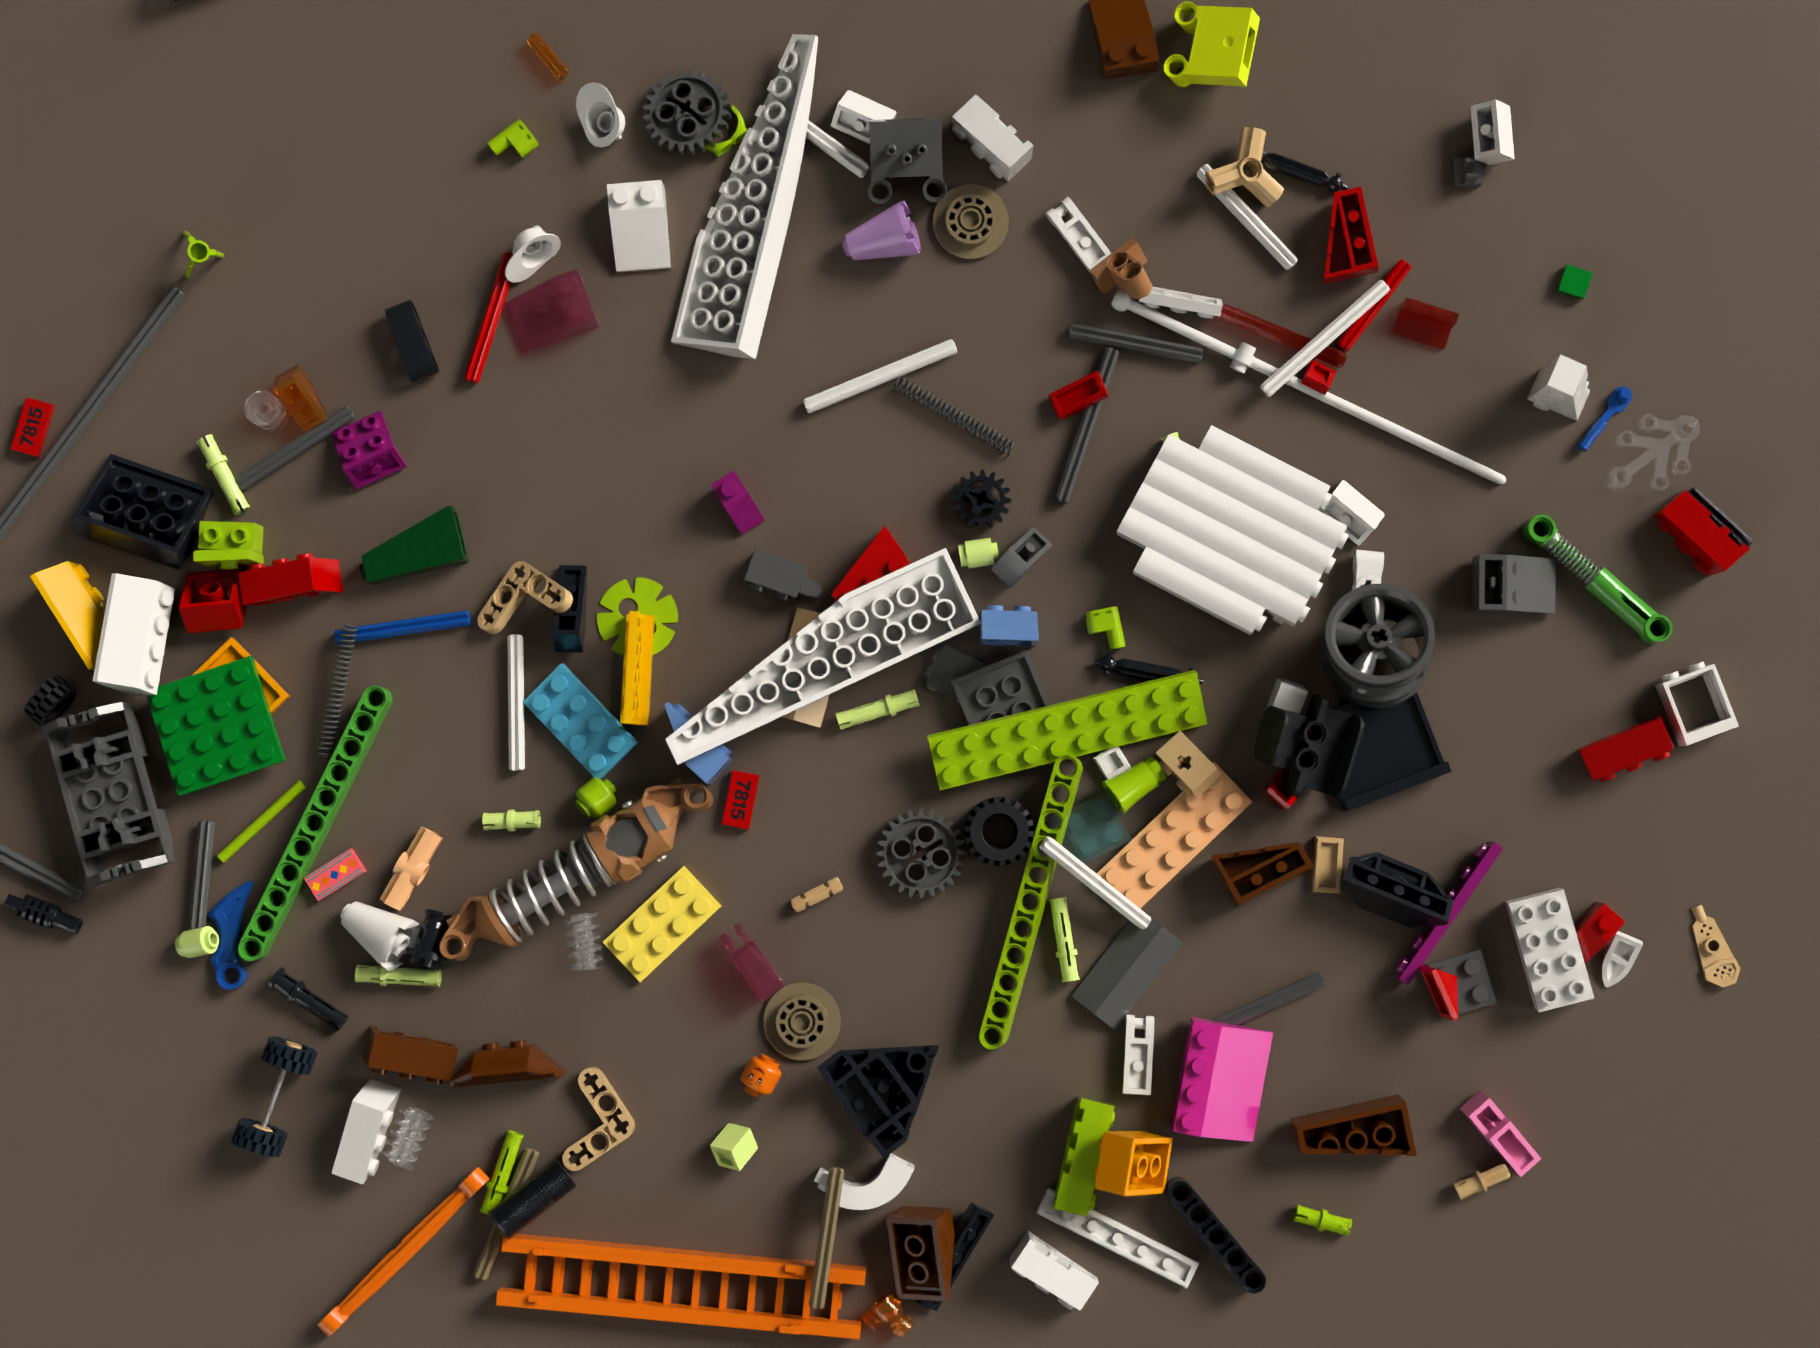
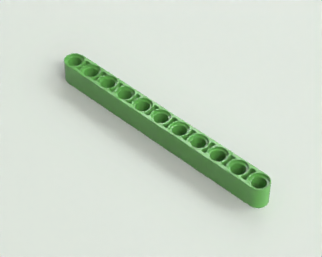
[238,686,393,961]

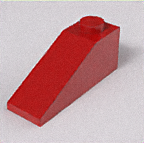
[1574,902,1626,963]

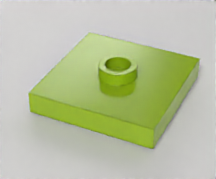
[193,548,264,570]

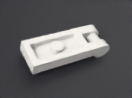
[1045,197,1112,273]
[1122,1014,1154,1095]

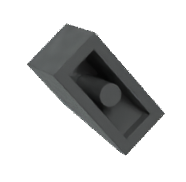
[991,526,1053,588]

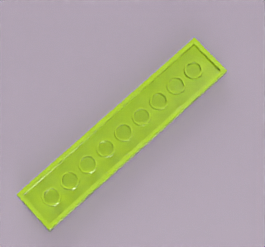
[927,670,1207,790]

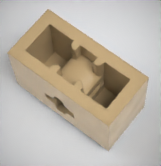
[1156,731,1221,799]

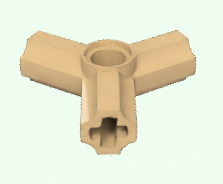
[1204,127,1284,207]

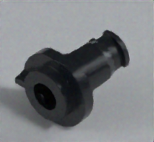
[404,909,452,971]

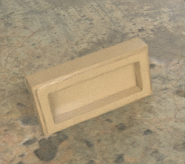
[1311,836,1344,894]

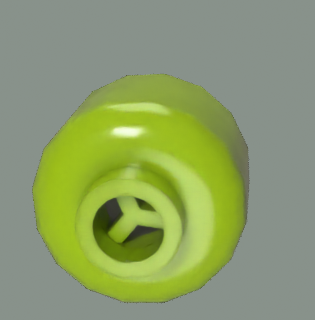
[575,777,617,818]

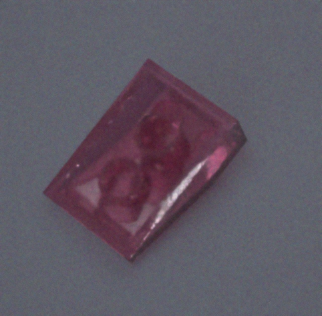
[504,269,600,354]

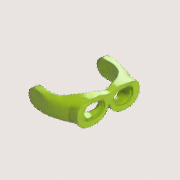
[705,104,747,157]

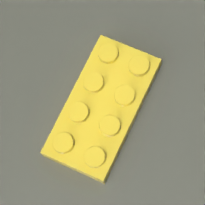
[603,866,722,982]

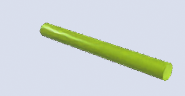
[217,780,306,863]

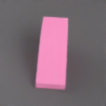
[1459,1090,1541,1177]

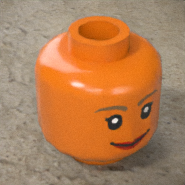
[740,1054,782,1098]

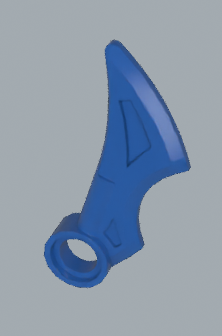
[208,881,254,990]

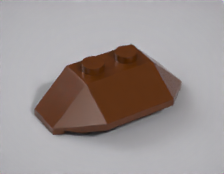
[449,1040,565,1088]

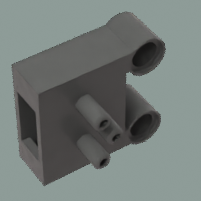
[867,118,947,204]

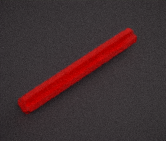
[464,252,513,383]

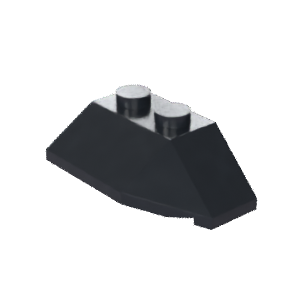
[1342,852,1454,928]

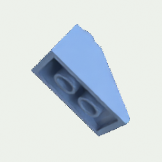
[980,605,1039,647]

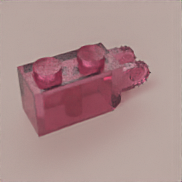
[720,923,786,1003]

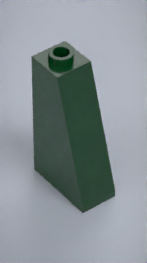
[359,505,469,585]

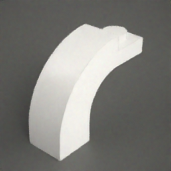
[814,1153,914,1210]

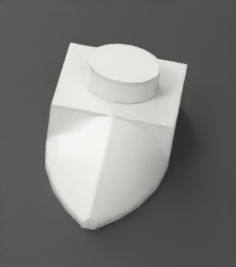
[1602,931,1643,988]

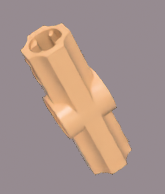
[380,827,443,911]

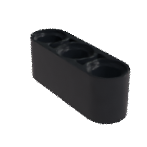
[385,300,439,383]

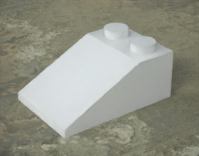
[607,180,671,273]

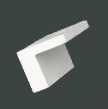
[831,90,897,144]
[1318,480,1385,546]

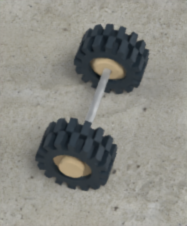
[231,1036,317,1158]

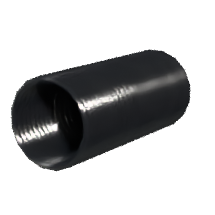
[488,1159,576,1239]

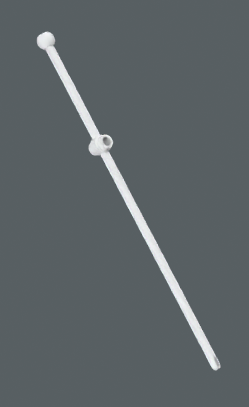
[1111,290,1506,485]

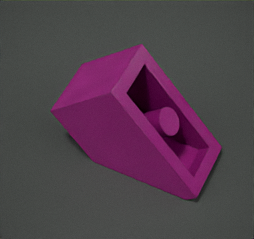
[711,470,765,535]

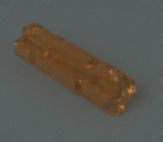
[527,33,570,81]

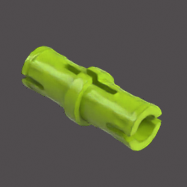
[1293,1204,1352,1237]

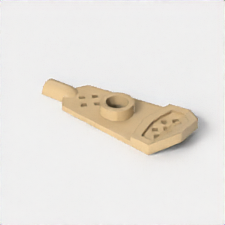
[1691,904,1741,988]

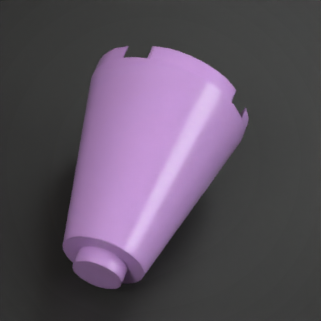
[842,201,921,260]

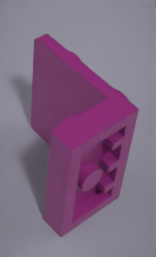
[332,411,407,490]

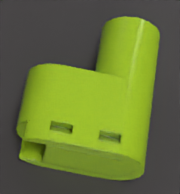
[487,118,539,158]
[1085,606,1126,650]

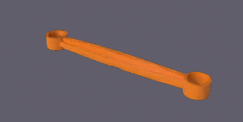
[317,1167,490,1338]

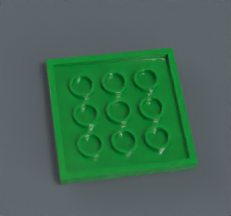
[146,656,286,796]

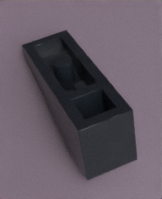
[552,565,587,653]

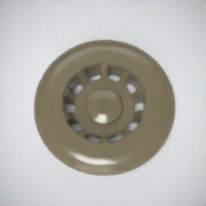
[933,184,1009,259]
[763,982,841,1060]

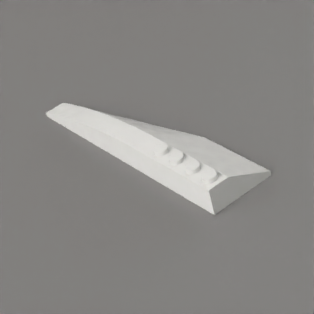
[671,34,818,359]

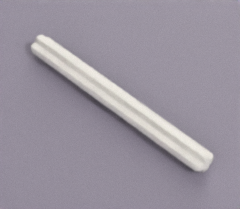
[1260,280,1390,397]
[803,339,957,413]

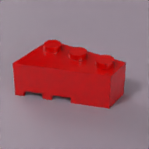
[1324,186,1379,285]
[1653,490,1750,576]
[832,526,911,601]
[238,553,344,606]

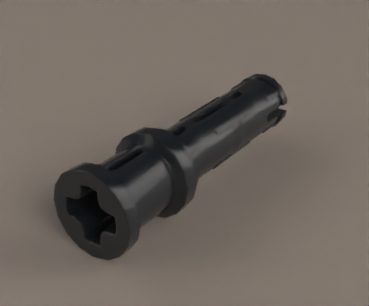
[267,967,349,1031]

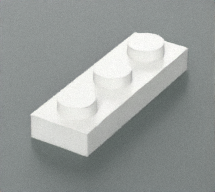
[1139,287,1222,318]

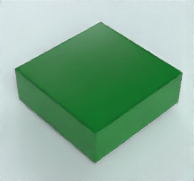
[1556,264,1593,300]

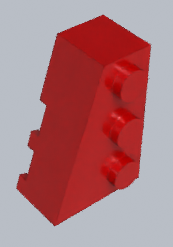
[1580,714,1674,783]

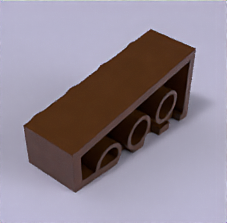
[1290,1094,1417,1156]

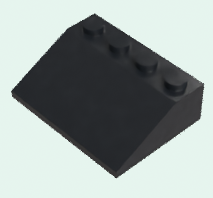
[73,454,213,570]

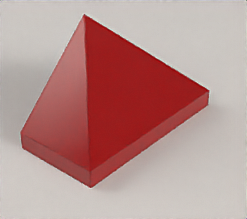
[1419,965,1458,1021]

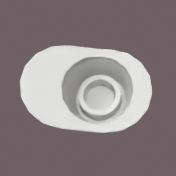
[576,82,625,148]
[505,225,561,283]

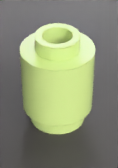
[958,538,999,568]
[175,926,219,958]

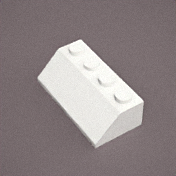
[93,573,175,695]

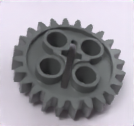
[643,68,731,156]
[876,808,966,898]

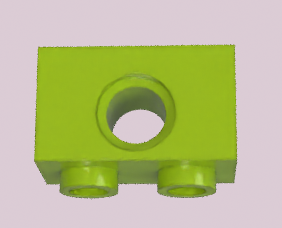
[198,521,264,554]

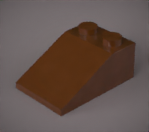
[1088,0,1160,80]
[886,1206,955,1302]

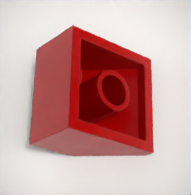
[179,568,246,634]

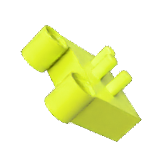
[1164,1,1260,87]

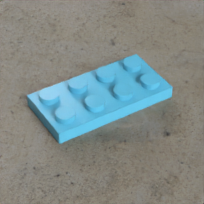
[523,663,639,780]

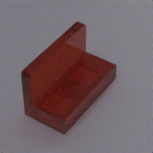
[1392,297,1459,350]

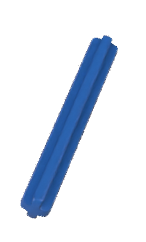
[334,611,471,645]

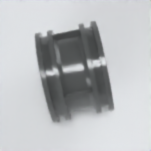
[1323,584,1435,708]

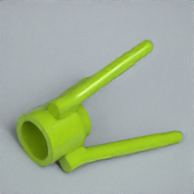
[183,231,224,278]

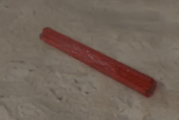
[1218,304,1347,368]

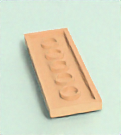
[1096,762,1252,909]

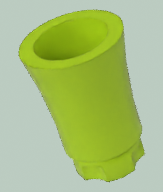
[1102,757,1167,814]

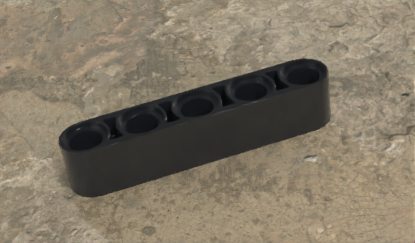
[1166,1177,1266,1294]

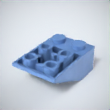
[665,702,733,784]

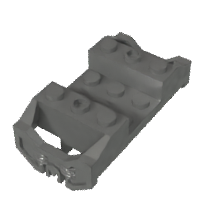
[42,702,176,887]

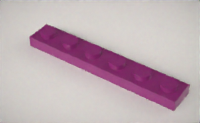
[1394,841,1504,985]

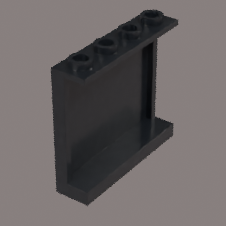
[1311,692,1452,811]

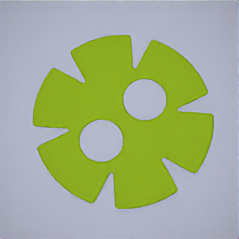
[597,577,678,656]

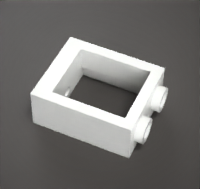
[1655,661,1739,746]

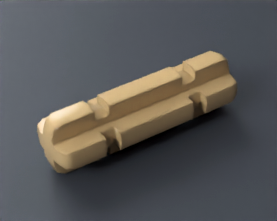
[790,877,843,913]

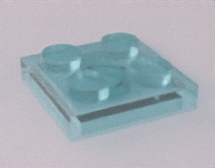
[1057,791,1132,864]

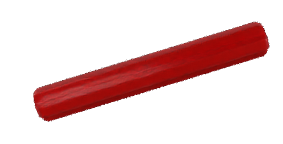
[1337,259,1411,352]

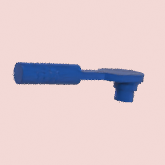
[1577,387,1632,452]

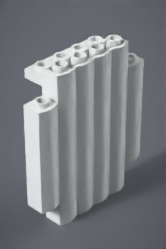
[1117,425,1349,635]

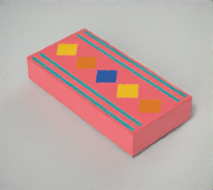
[304,848,367,901]

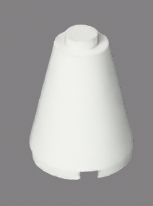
[340,901,420,971]

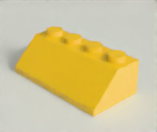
[30,561,105,670]

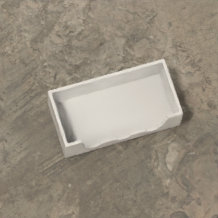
[1505,888,1594,1012]

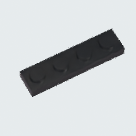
[915,1202,994,1311]

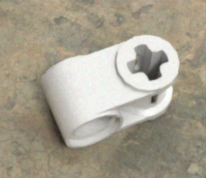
[1352,550,1384,590]

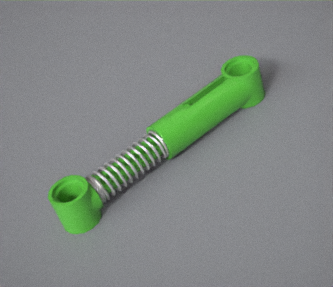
[1522,515,1673,644]

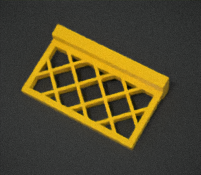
[620,611,655,726]

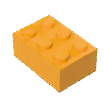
[1094,1131,1173,1196]

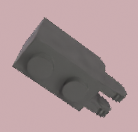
[744,548,823,602]

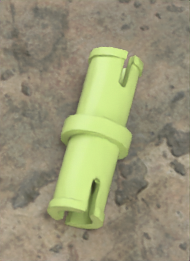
[482,809,541,832]

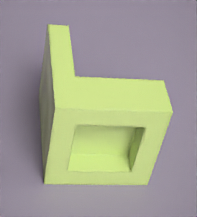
[710,1123,758,1171]

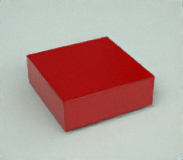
[1301,360,1336,395]

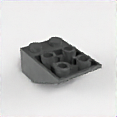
[1472,554,1556,614]

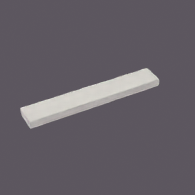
[1036,1187,1199,1289]

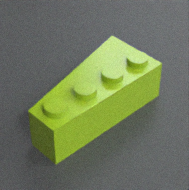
[1052,1097,1115,1217]

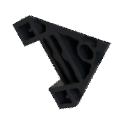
[817,1045,940,1159]

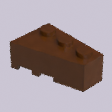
[1211,842,1313,908]
[363,1026,458,1084]

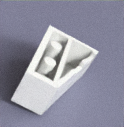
[952,94,1034,182]
[1527,354,1590,421]

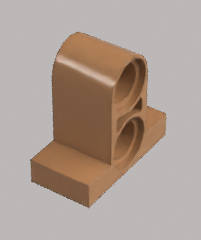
[1089,238,1153,299]

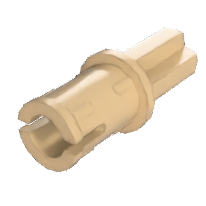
[1453,1164,1510,1200]

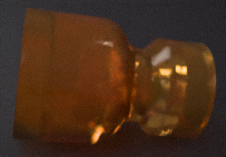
[860,1291,915,1338]

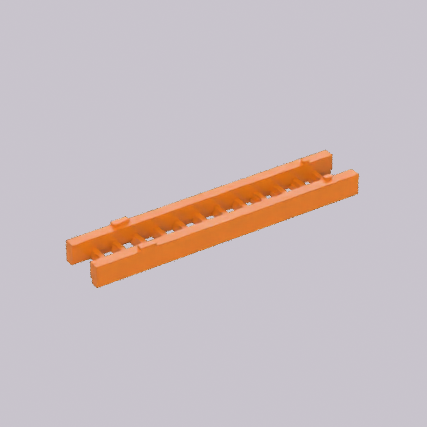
[496,1234,867,1339]

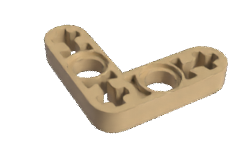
[477,561,573,634]
[562,1067,635,1171]

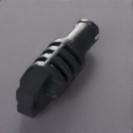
[4,894,83,935]

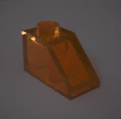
[272,364,328,433]

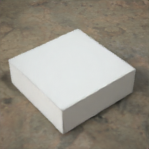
[1093,747,1131,780]

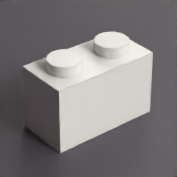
[1470,99,1515,165]

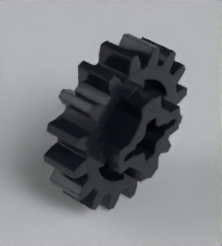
[952,469,1011,530]

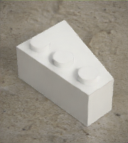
[331,1078,401,1185]
[1009,1231,1099,1311]

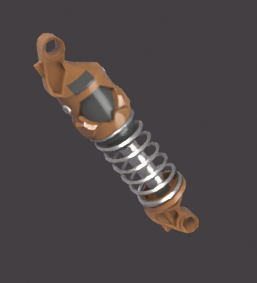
[440,777,713,961]

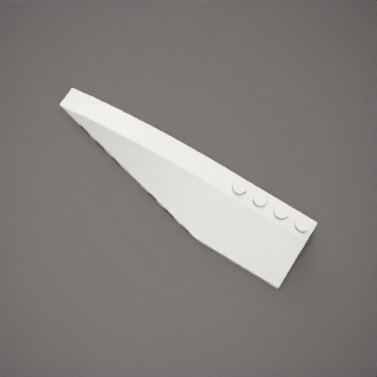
[665,548,981,765]

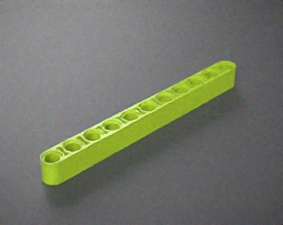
[979,755,1083,1050]

